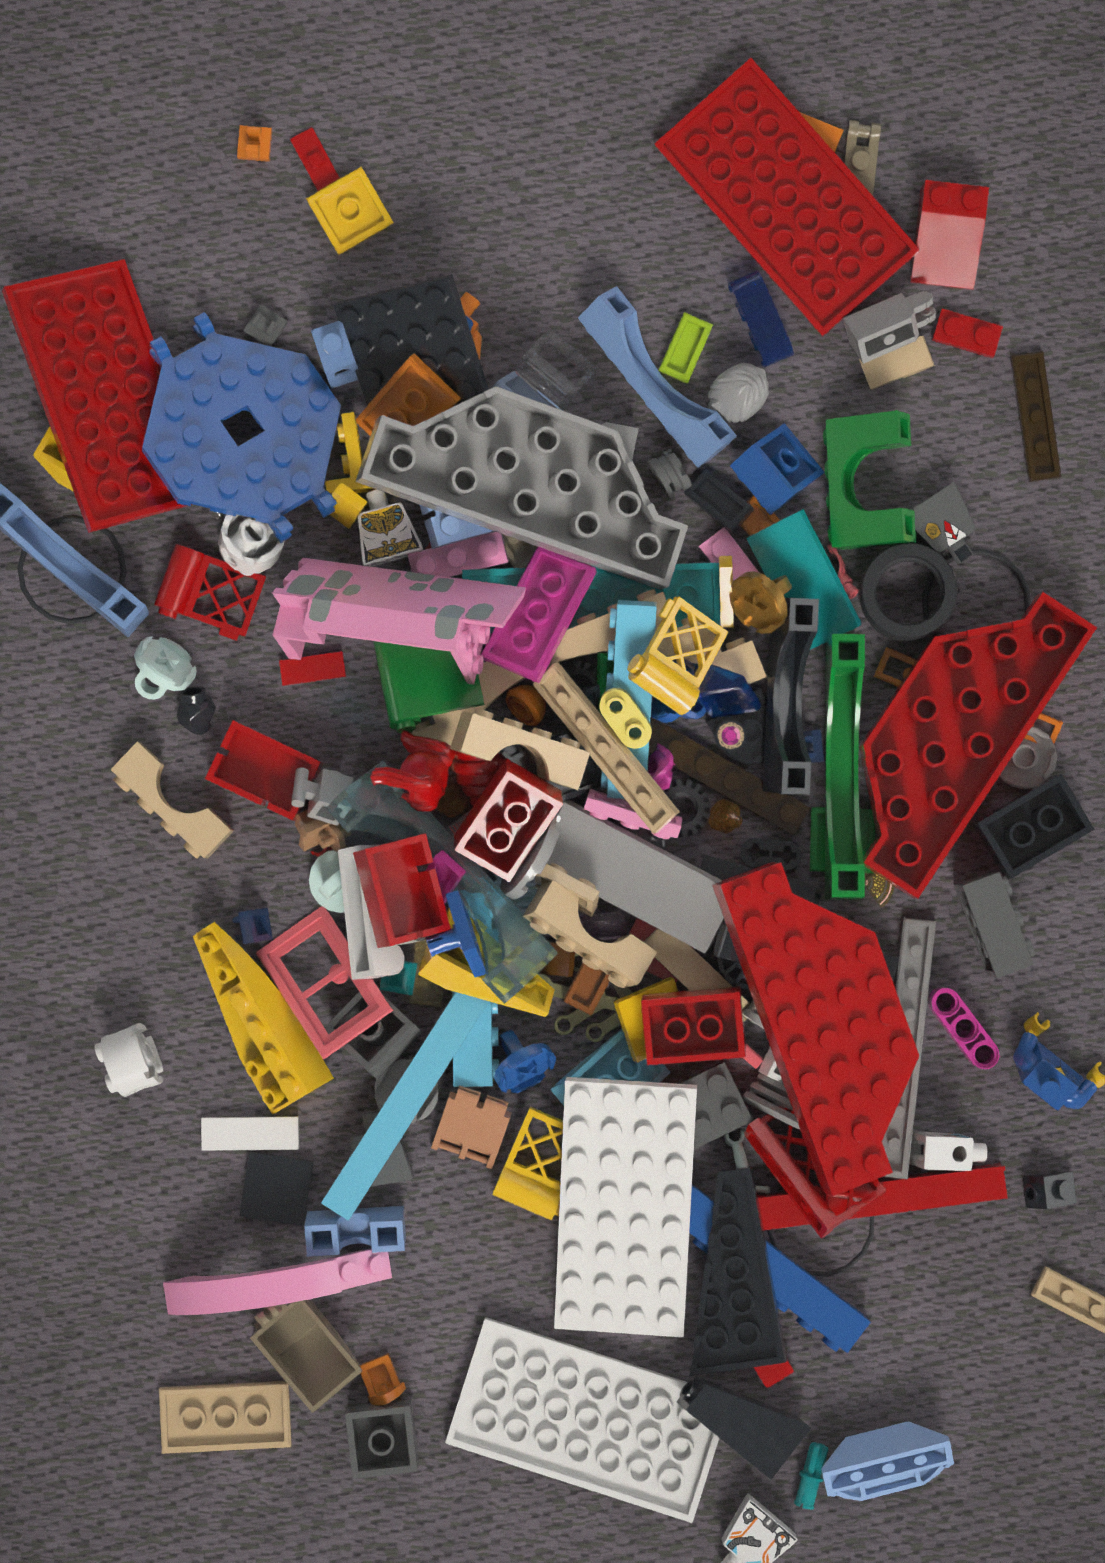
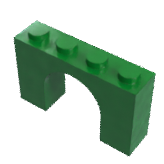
[823,410,916,550]

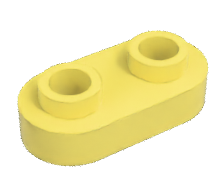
[600,688,652,749]

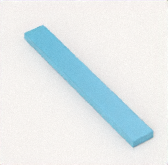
[321,992,489,1221]

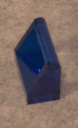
[693,664,761,718]

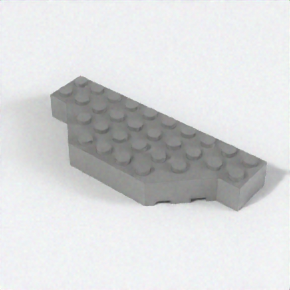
[355,386,688,589]

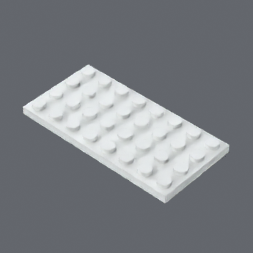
[554,1077,697,1337]
[445,1317,719,1523]

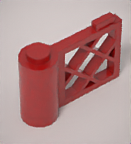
[154,544,266,641]

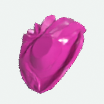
[647,743,676,790]

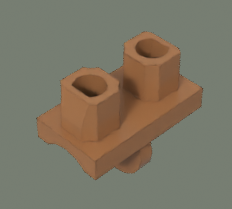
[295,803,356,852]

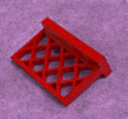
[744,1106,886,1239]

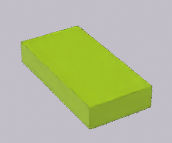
[658,312,713,384]

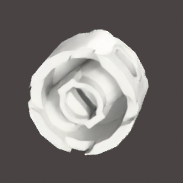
[218,514,285,576]
[95,1023,164,1097]

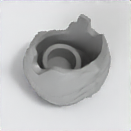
[708,363,769,423]

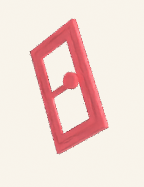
[256,906,393,1059]

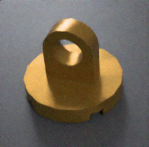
[729,571,792,634]

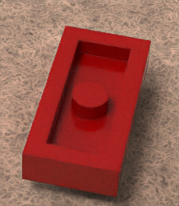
[932,308,1003,358]

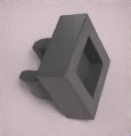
[243,304,288,347]

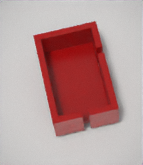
[205,720,324,821]
[353,833,451,948]

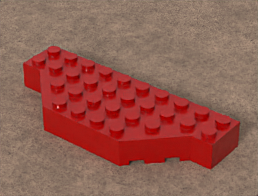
[859,592,1097,899]
[712,862,919,1197]

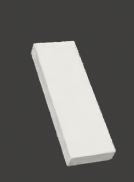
[201,1116,299,1150]

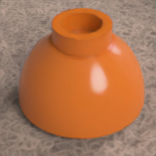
[506,684,546,726]

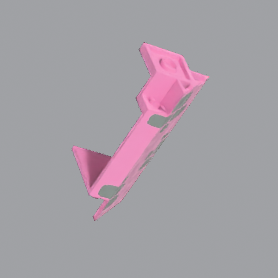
[272,558,526,685]

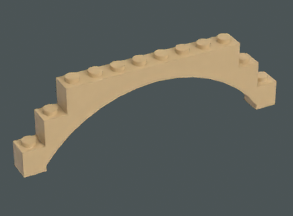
[391,589,767,820]

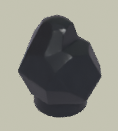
[177,686,216,735]

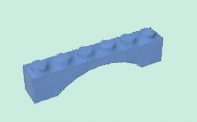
[578,286,737,468]
[0,483,149,637]

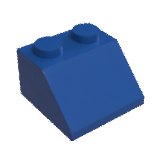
[730,423,825,515]

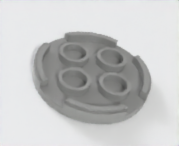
[500,813,561,899]

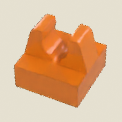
[237,125,272,162]

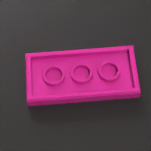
[481,546,597,683]

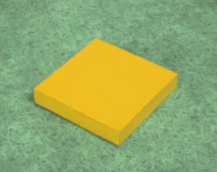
[306,167,394,255]
[613,977,678,1063]

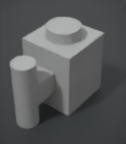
[291,768,353,826]

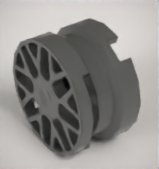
[647,448,692,500]

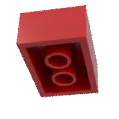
[454,758,563,882]
[641,986,746,1065]

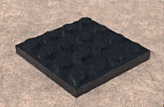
[333,274,489,406]

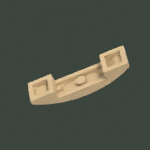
[644,928,750,1022]

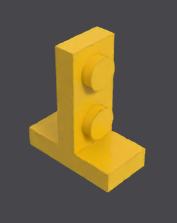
[325,412,377,495]

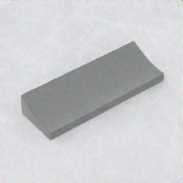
[547,800,724,953]

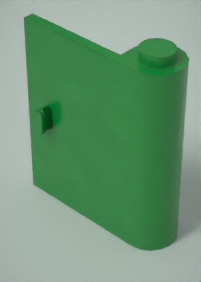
[373,641,485,733]

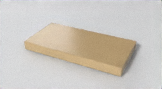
[159,1381,292,1454]

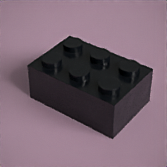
[972,774,1095,879]

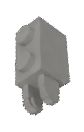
[843,291,936,364]

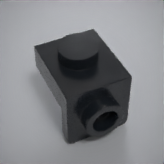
[1023,1171,1077,1209]

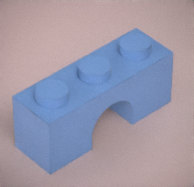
[304,1206,406,1257]

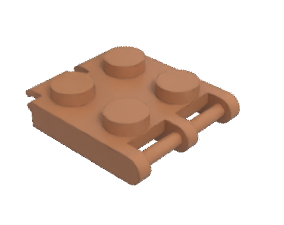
[431,1085,512,1169]

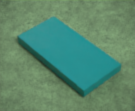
[746,509,862,650]

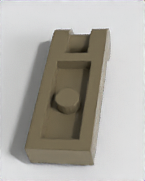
[844,120,881,196]

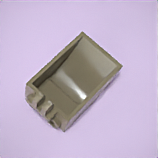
[250,1299,362,1413]

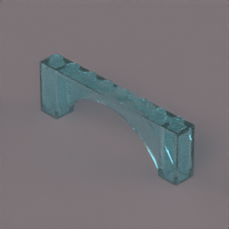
[326,760,558,1004]

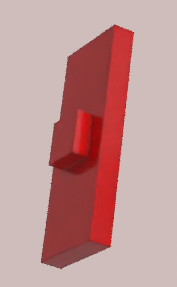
[290,127,340,191]
[279,651,346,686]

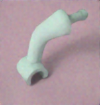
[724,1129,770,1194]

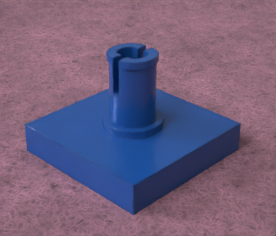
[425,890,487,978]

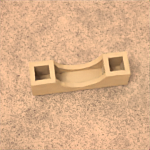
[450,708,590,790]
[111,741,234,859]
[523,880,657,988]

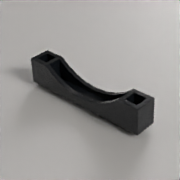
[763,598,819,795]

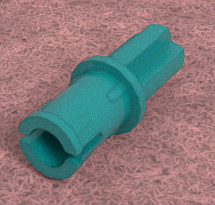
[794,1442,829,1510]

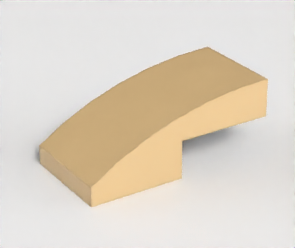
[859,336,935,390]

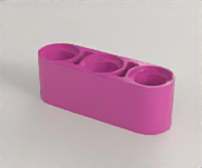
[928,987,1000,1069]

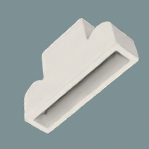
[338,845,426,980]

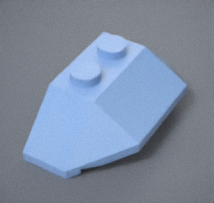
[821,1421,954,1501]

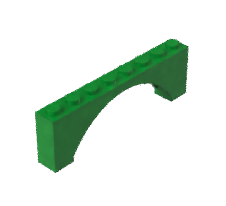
[825,634,865,900]

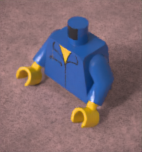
[1013,1012,1105,1111]

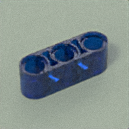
[728,270,794,368]

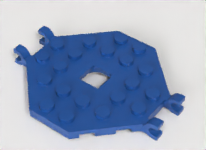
[142,312,341,543]

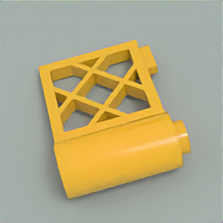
[627,597,728,715]
[492,1107,563,1220]

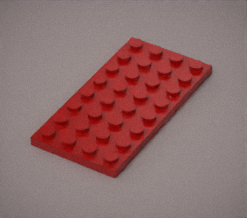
[654,58,920,337]
[2,259,193,533]

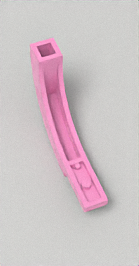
[163,1248,392,1315]

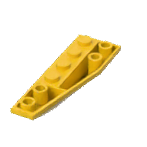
[193,922,334,1115]

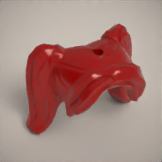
[370,731,456,812]

